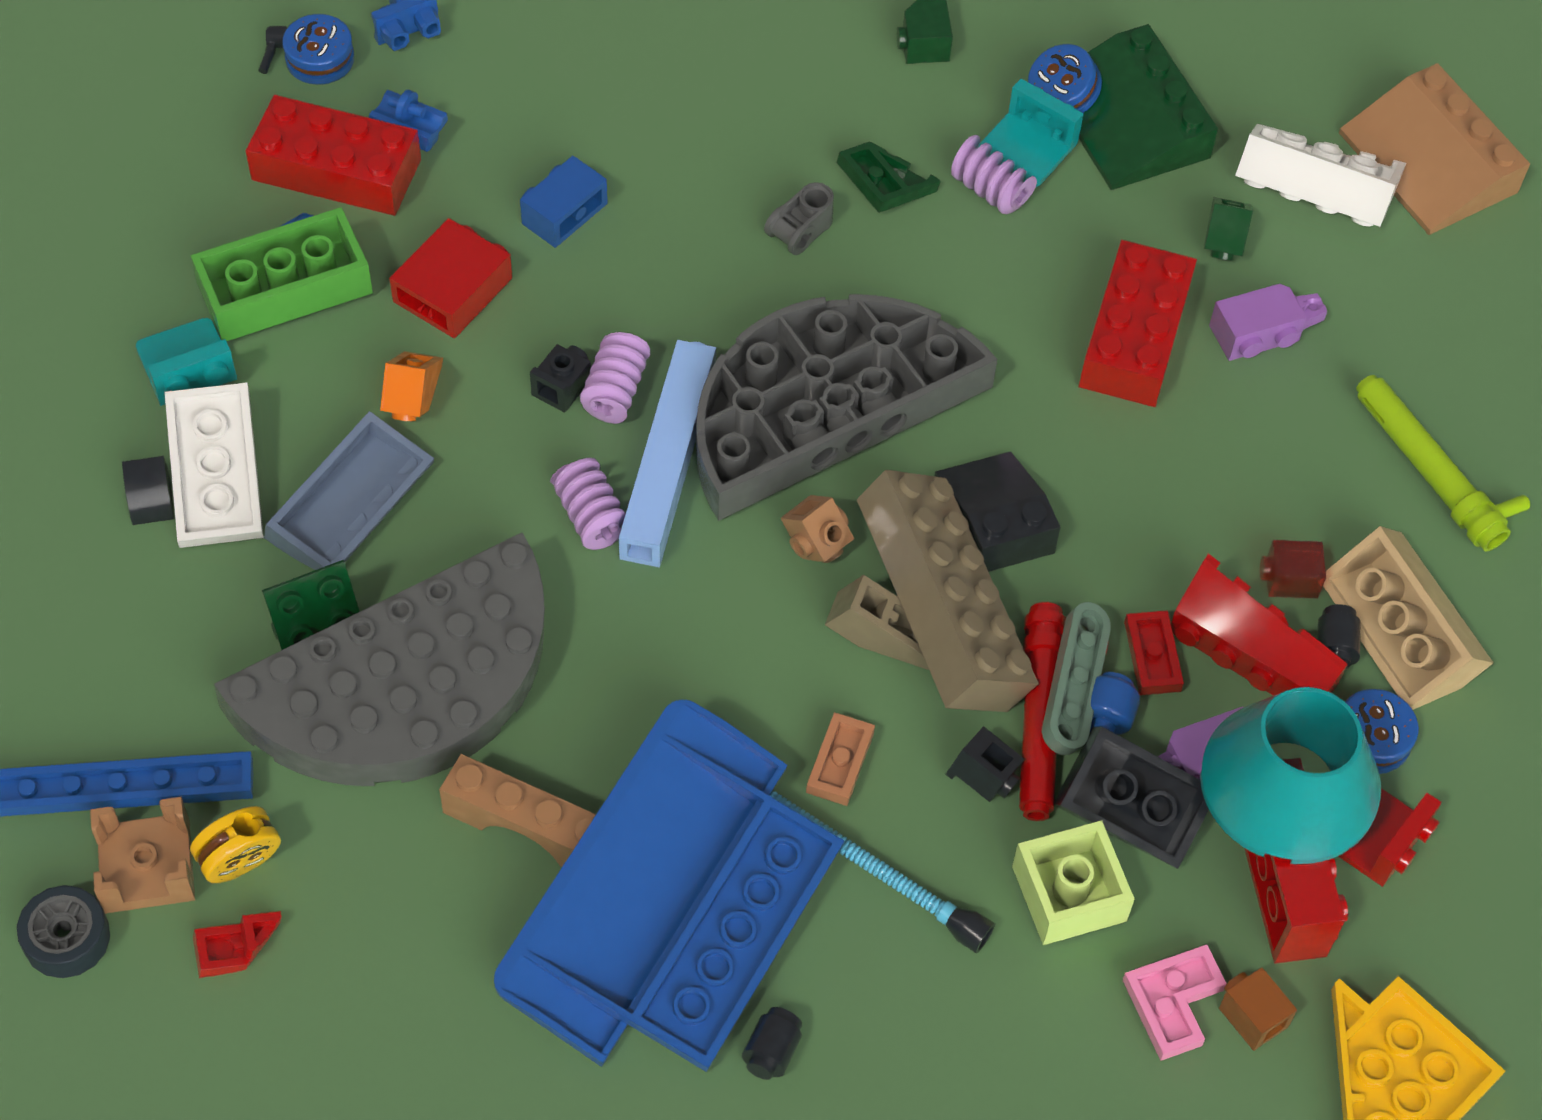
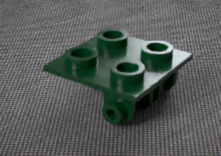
[262,560,360,650]

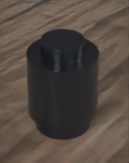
[1317,604,1361,669]
[742,1007,802,1080]

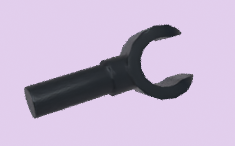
[258,26,287,74]

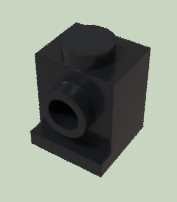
[530,344,591,413]
[945,726,1024,802]

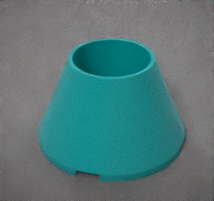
[1200,687,1381,864]

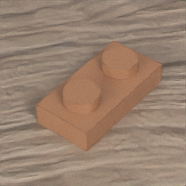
[806,712,875,806]

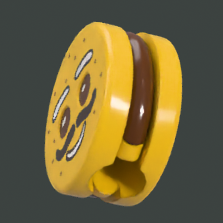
[190,806,281,883]

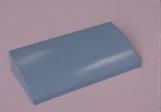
[264,411,434,570]

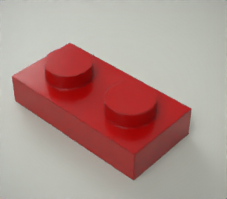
[1124,610,1184,695]

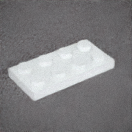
[165,383,264,548]

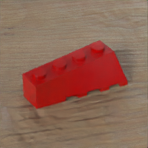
[1171,553,1347,696]

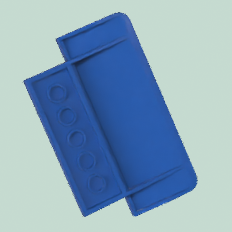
[494,700,844,1072]

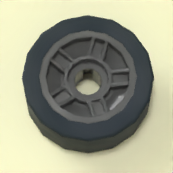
[17,885,110,978]

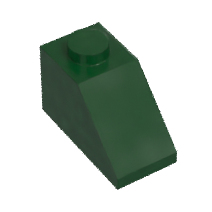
[896,0,953,64]
[1204,197,1253,261]

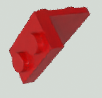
[1338,788,1442,887]

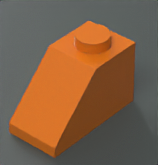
[380,351,443,421]

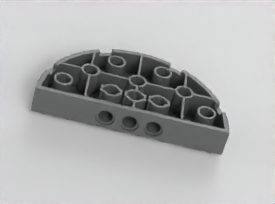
[696,294,998,521]
[214,532,545,786]

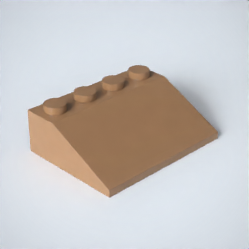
[1339,63,1530,235]

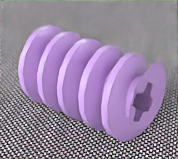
[951,135,1037,215]
[580,332,650,424]
[550,458,626,550]

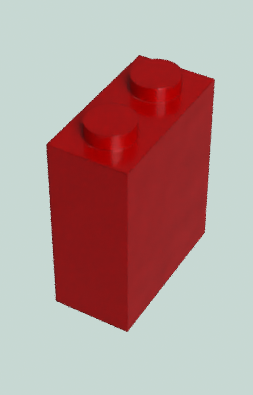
[389,218,512,339]

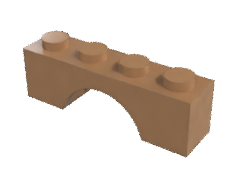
[439,754,596,867]

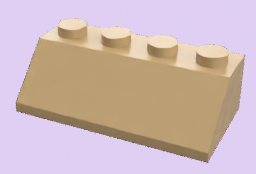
[1318,526,1493,710]

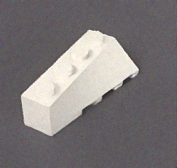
[1235,124,1406,227]

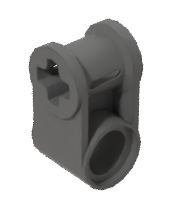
[764,182,834,255]

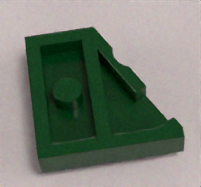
[836,141,940,213]

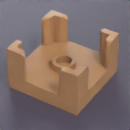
[90,797,195,914]

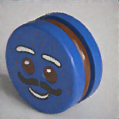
[282,14,354,85]
[1028,44,1102,113]
[1345,689,1419,774]

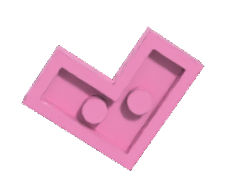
[1123,945,1227,1061]

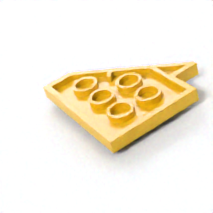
[1331,976,1505,1120]

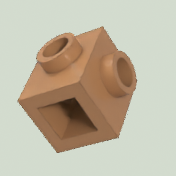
[780,495,855,563]

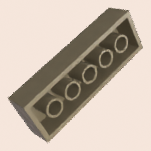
[857,470,1039,712]

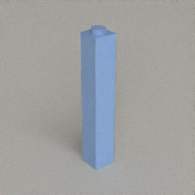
[619,340,716,568]

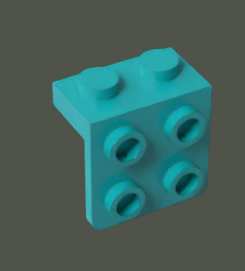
[978,79,1084,187]
[136,318,237,406]

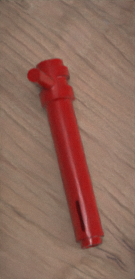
[1019,602,1108,821]

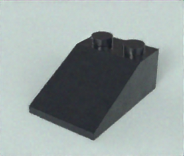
[935,451,1061,572]
[1054,727,1209,869]

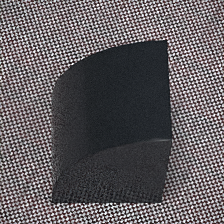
[122,456,174,525]

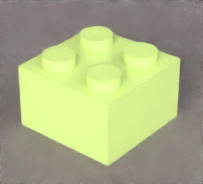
[1012,821,1135,945]

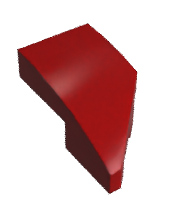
[193,911,282,978]

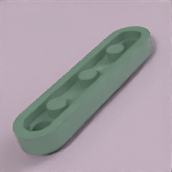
[1042,602,1111,755]

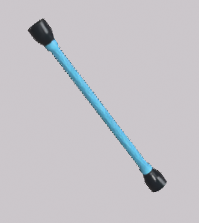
[770,791,996,954]

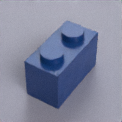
[520,155,608,248]

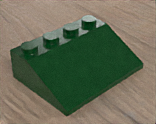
[1079,24,1218,190]

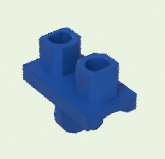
[371,0,441,51]
[369,89,448,152]

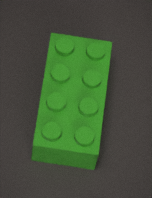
[190,207,373,341]

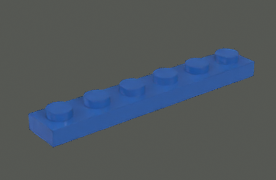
[0,751,253,817]

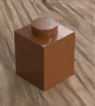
[1219,967,1297,1051]

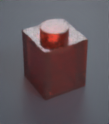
[1260,540,1326,599]

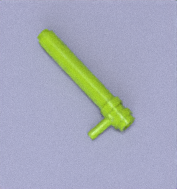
[1356,375,1530,552]

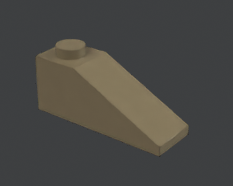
[825,575,929,670]

